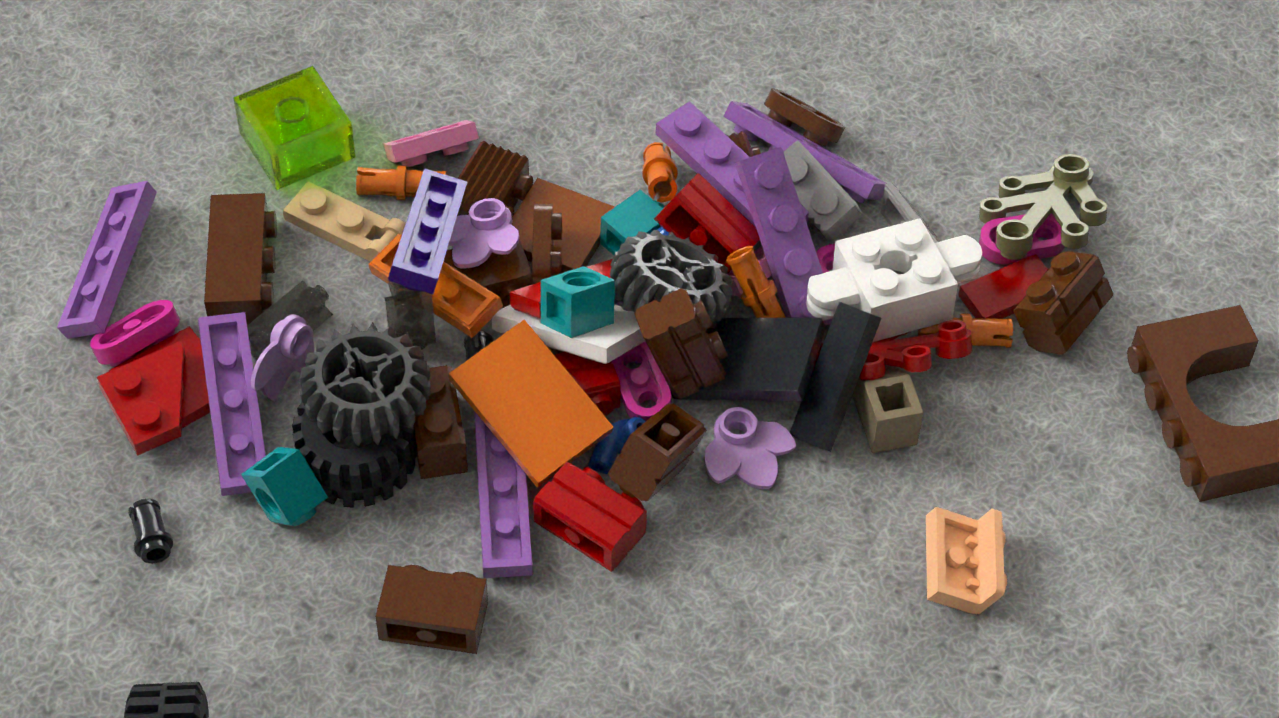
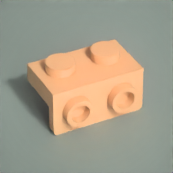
[926,507,1007,614]

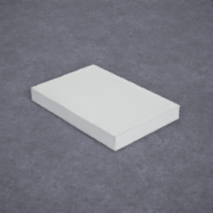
[492,304,645,364]

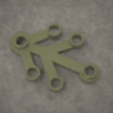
[979,154,1107,260]

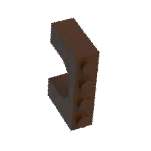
[1127,305,1279,502]

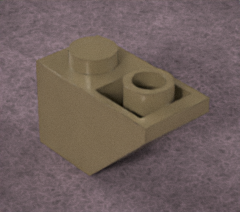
[852,365,924,453]

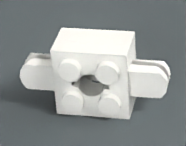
[806,218,982,342]

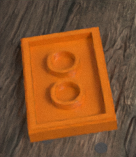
[448,319,614,488]

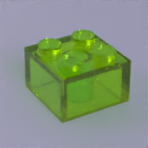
[233,66,356,190]

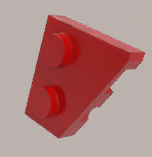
[97,341,186,456]

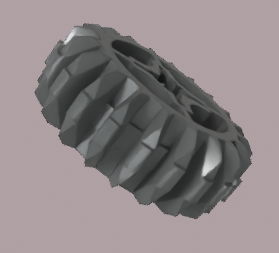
[609,230,734,330]
[299,322,431,446]

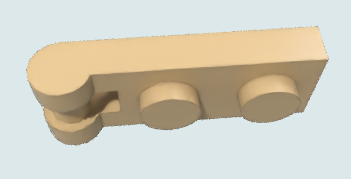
[283,181,406,262]

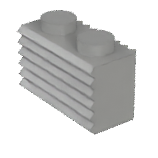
[783,140,863,241]

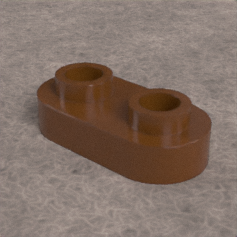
[764,88,846,147]
[532,204,563,284]

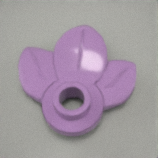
[449,198,519,269]
[251,314,314,402]
[704,407,796,489]

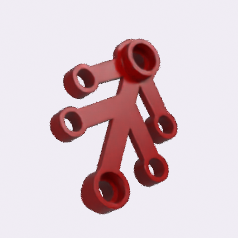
[811,320,973,380]

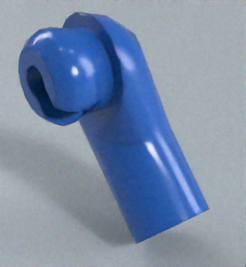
[588,417,646,474]

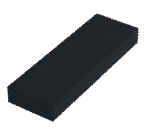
[790,302,882,452]

